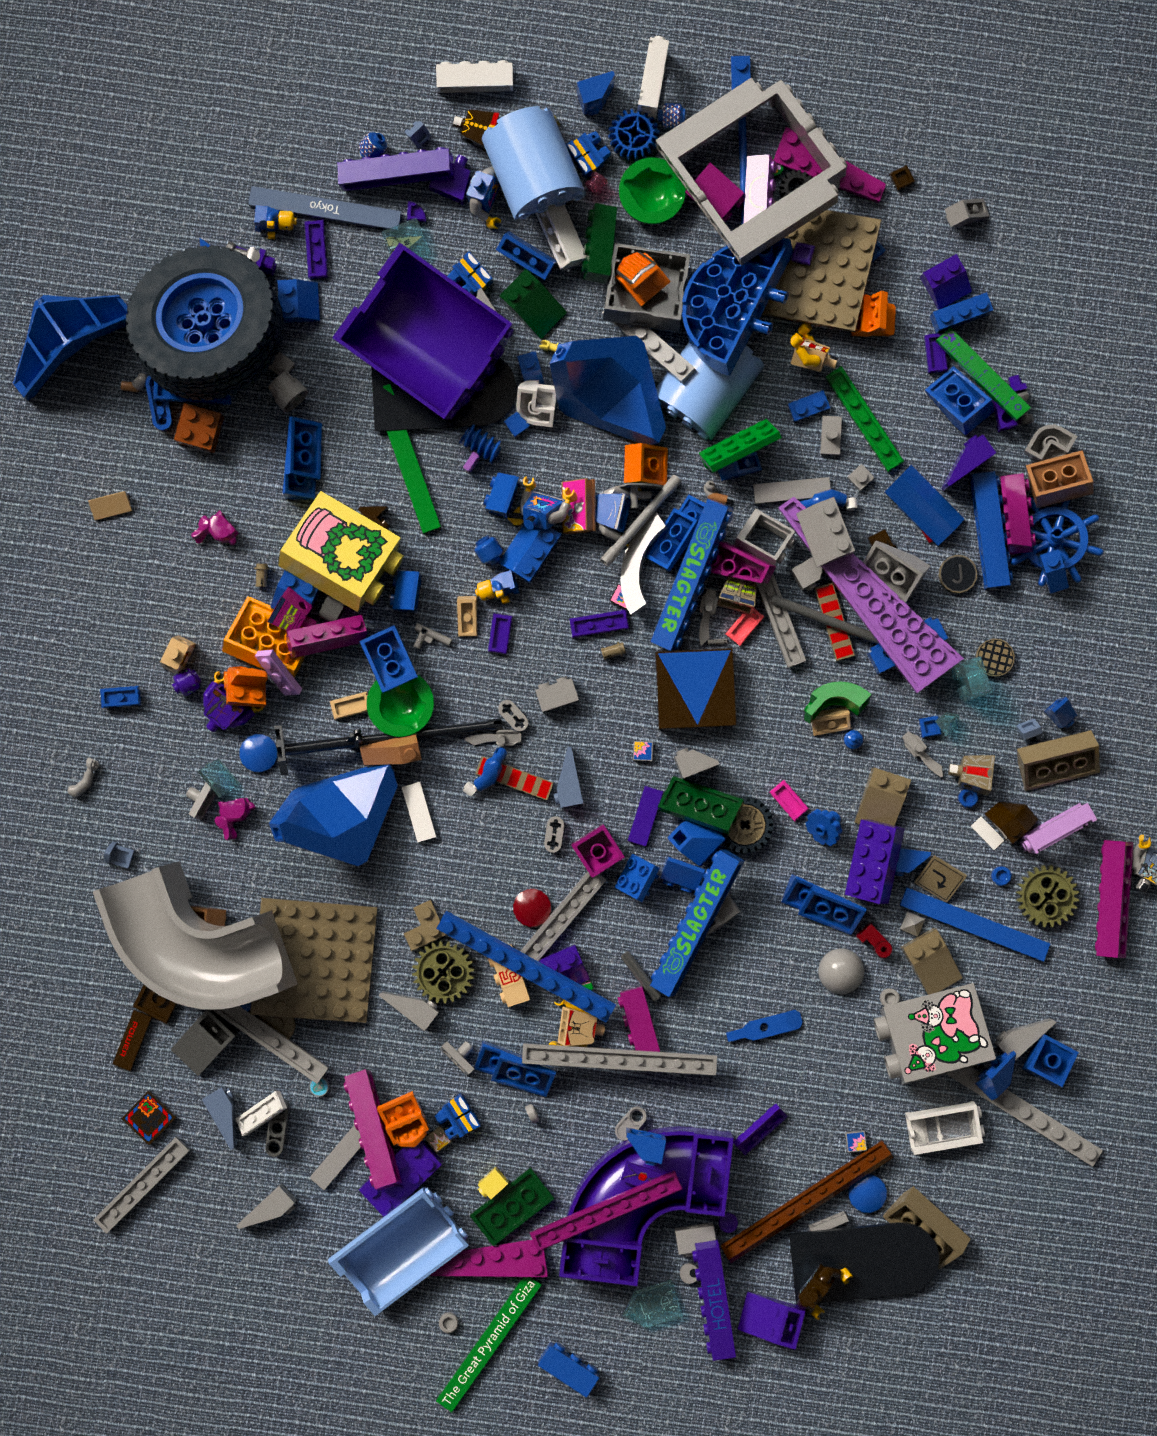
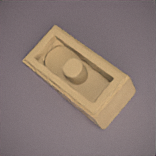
[457,596,478,637]

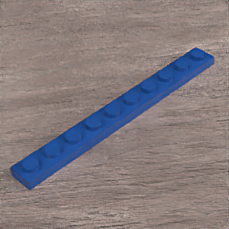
[436,911,616,1022]

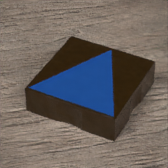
[655,648,736,729]

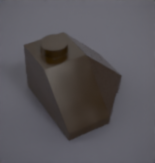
[984,802,1038,844]

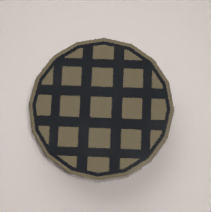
[975,639,1014,677]

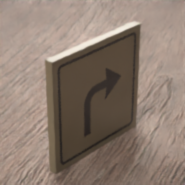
[914,855,967,903]

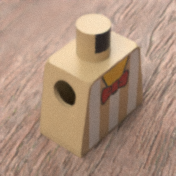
[160,635,196,674]

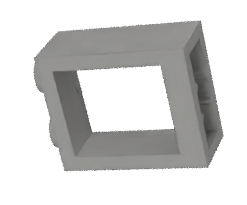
[734,508,796,566]

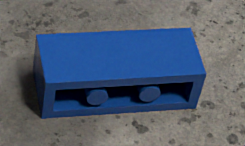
[496,231,557,280]
[930,292,993,334]
[538,1342,599,1398]

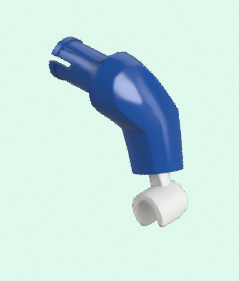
[800,489,857,511]
[463,747,507,796]

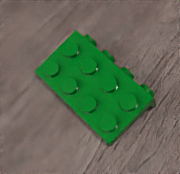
[699,419,782,472]

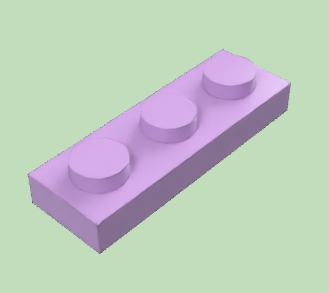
[255,650,302,696]

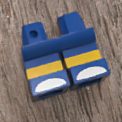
[566,131,611,179]
[447,251,493,296]
[435,1093,481,1140]

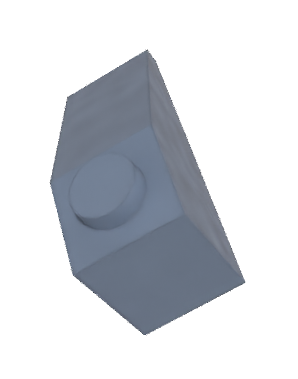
[554,747,583,808]
[202,1085,237,1150]

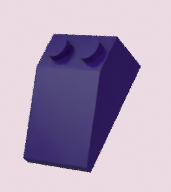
[941,434,996,491]

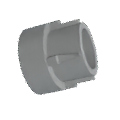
[268,372,309,413]

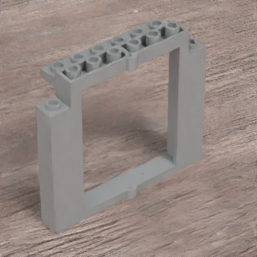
[655,78,847,266]

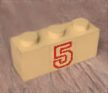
[488,944,530,1007]

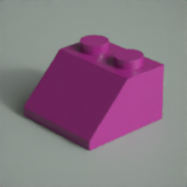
[571,824,624,878]

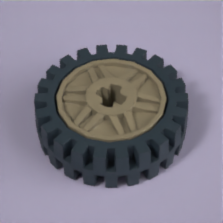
[720,796,773,853]

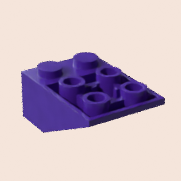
[737,1291,806,1349]

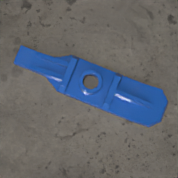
[726,1010,803,1042]

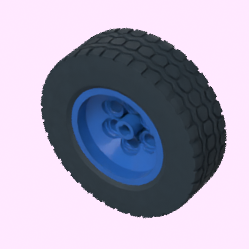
[126,246,284,401]

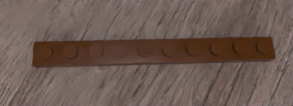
[721,1141,894,1263]

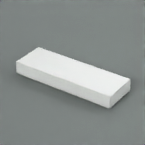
[402,782,436,842]
[236,1091,287,1136]

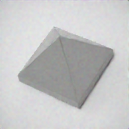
[900,912,925,937]

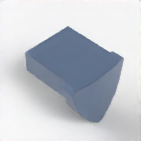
[104,841,135,869]

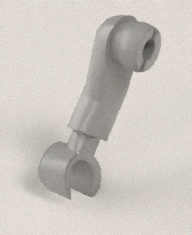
[67,757,99,797]

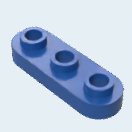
[145,376,173,431]

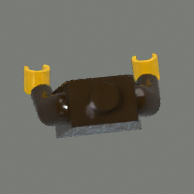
[797,1264,853,1320]

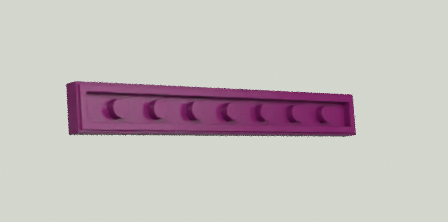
[530,1170,683,1252]

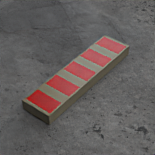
[814,582,855,661]
[475,756,554,800]

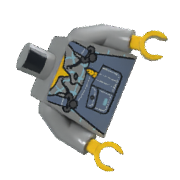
[1132,835,1157,893]

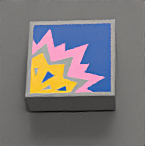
[633,741,653,761]
[845,1130,867,1152]

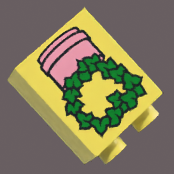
[278,491,404,612]

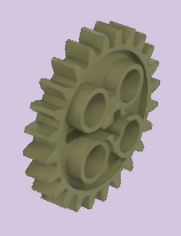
[1015,865,1079,927]
[412,940,474,1004]

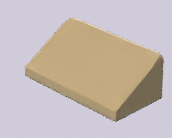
[88,491,132,521]
[811,707,851,736]

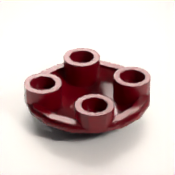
[513,889,551,927]

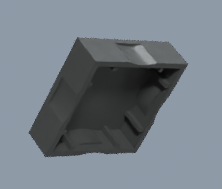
[603,243,690,332]

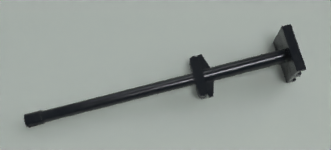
[274,718,503,776]

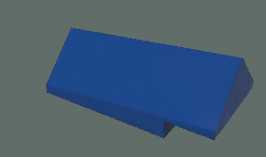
[283,416,322,500]
[884,465,964,546]
[645,494,705,572]
[781,874,866,935]
[474,1040,556,1097]

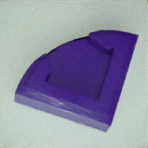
[407,201,426,222]

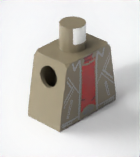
[948,755,995,796]

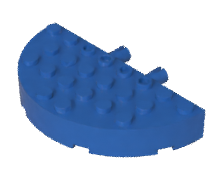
[682,238,793,376]

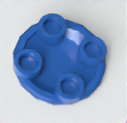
[240,734,277,772]
[848,1174,887,1213]

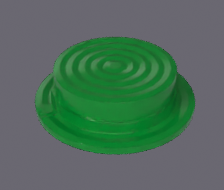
[619,157,686,224]
[366,675,434,737]

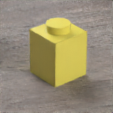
[478,1167,509,1199]

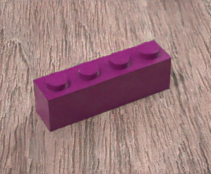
[286,615,367,659]
[617,986,660,1052]

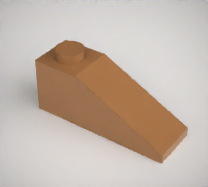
[359,733,422,765]

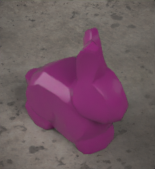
[191,510,238,545]
[214,798,255,840]

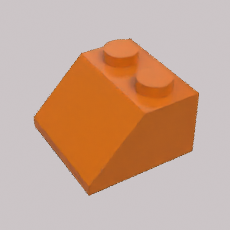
[624,443,668,486]

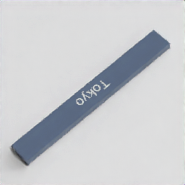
[248,186,402,231]

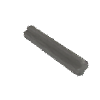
[621,951,661,1001]

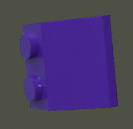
[920,254,972,310]
[539,944,590,984]

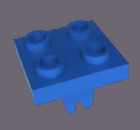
[615,853,660,902]

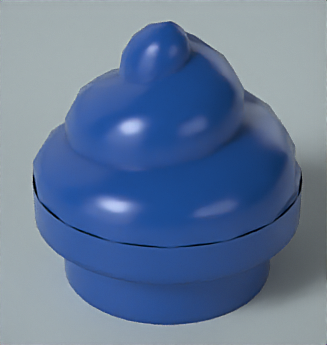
[844,730,863,749]

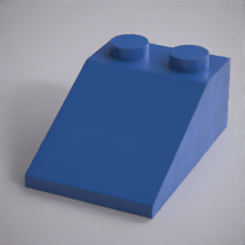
[925,366,994,435]
[360,625,418,693]

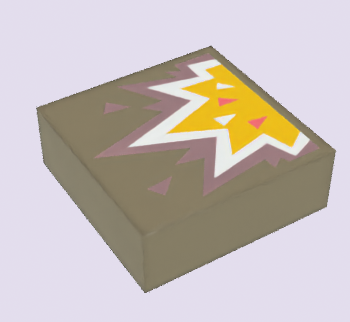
[425,1125,452,1153]

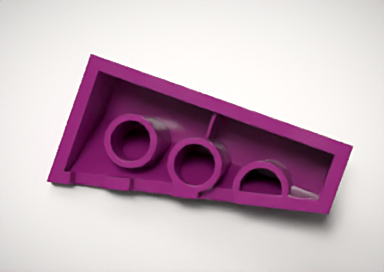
[1000,473,1036,555]
[711,540,776,584]

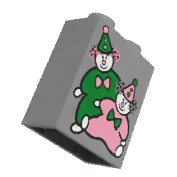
[873,983,996,1085]

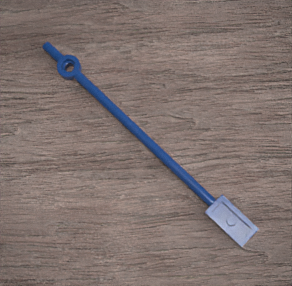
[730,56,751,225]

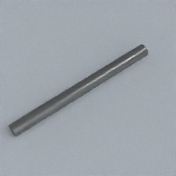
[770,594,878,644]

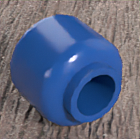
[474,535,503,565]

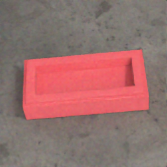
[725,608,764,646]

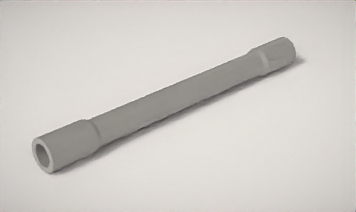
[600,475,682,567]

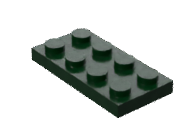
[657,776,744,835]
[469,1167,555,1246]

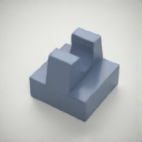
[404,121,431,148]
[1016,718,1043,744]

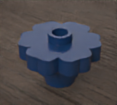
[805,809,842,846]

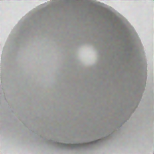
[818,948,864,995]

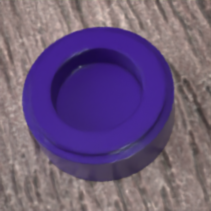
[718,1212,738,1233]

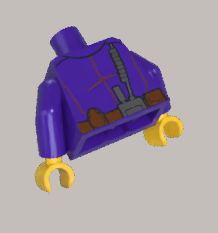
[203,671,263,732]

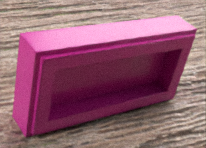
[769,780,809,821]

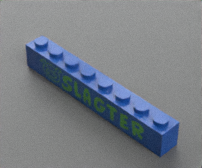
[651,499,734,651]
[650,849,745,997]

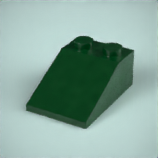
[499,269,567,340]

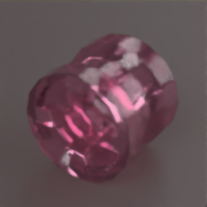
[584,171,608,195]

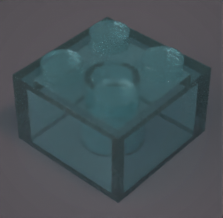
[951,656,993,702]

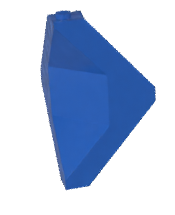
[12,295,128,401]
[549,336,666,445]
[269,764,398,866]

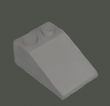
[863,541,930,603]

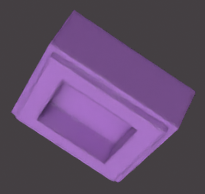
[463,451,480,473]

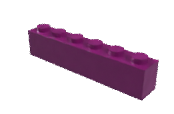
[1095,840,1133,958]
[344,1069,402,1190]

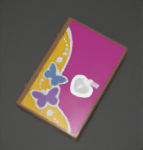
[562,478,596,534]

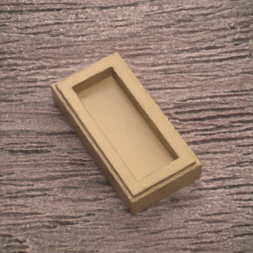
[330,692,368,720]

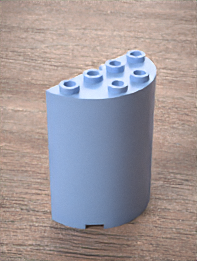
[482,106,586,220]
[656,342,764,440]

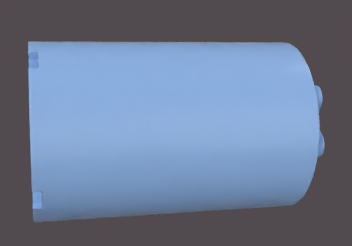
[328,1187,469,1316]

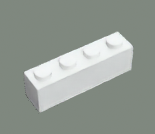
[436,60,513,93]
[536,204,586,270]

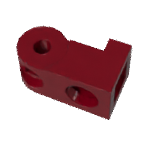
[856,923,892,958]

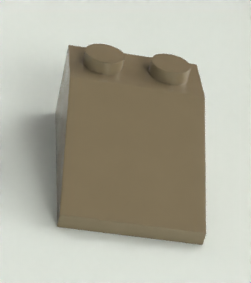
[854,768,911,826]
[900,928,962,995]

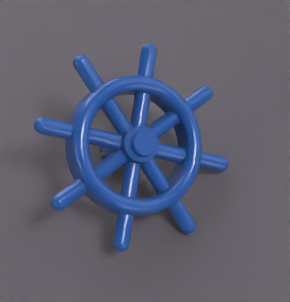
[1010,497,1104,587]

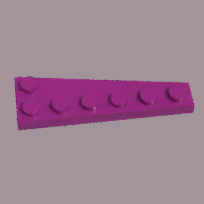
[774,127,886,203]
[430,1240,548,1277]

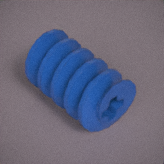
[459,424,501,464]

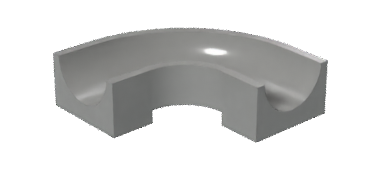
[93,861,298,1010]

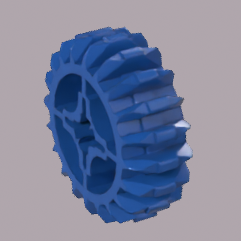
[608,109,660,161]

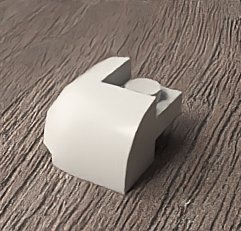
[516,380,556,427]

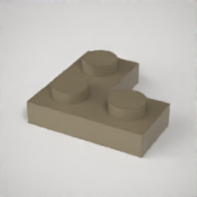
[404,900,447,951]

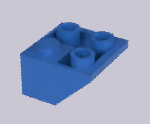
[667,820,726,866]
[975,1051,1016,1101]

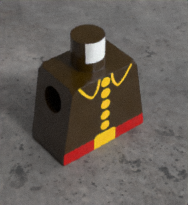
[453,109,500,152]

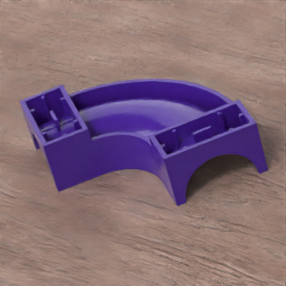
[559,1126,734,1286]

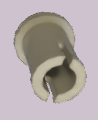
[254,564,270,587]
[601,641,626,660]

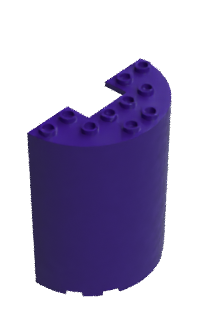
[332,243,514,420]

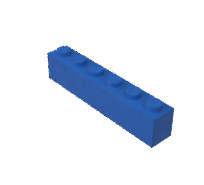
[969,471,1013,590]

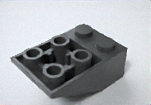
[170,1009,238,1076]

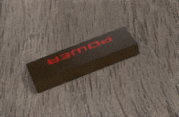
[112,1010,152,1071]

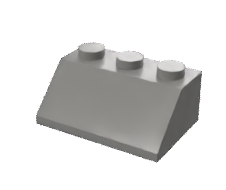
[796,497,855,567]

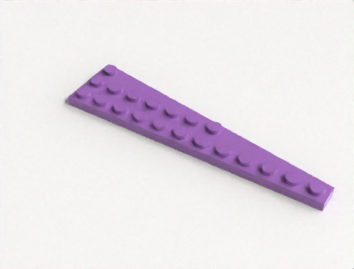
[778,497,964,693]

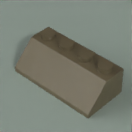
[1017,730,1100,791]
[883,1186,971,1269]

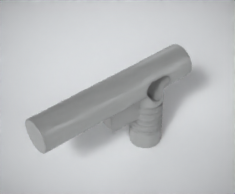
[413,623,452,649]

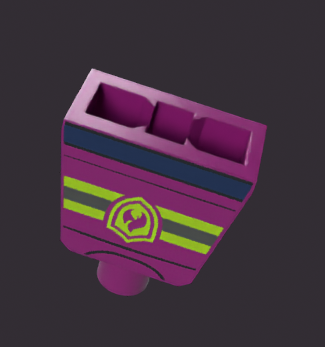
[267,587,317,631]

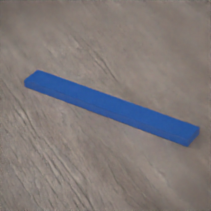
[899,887,1050,962]

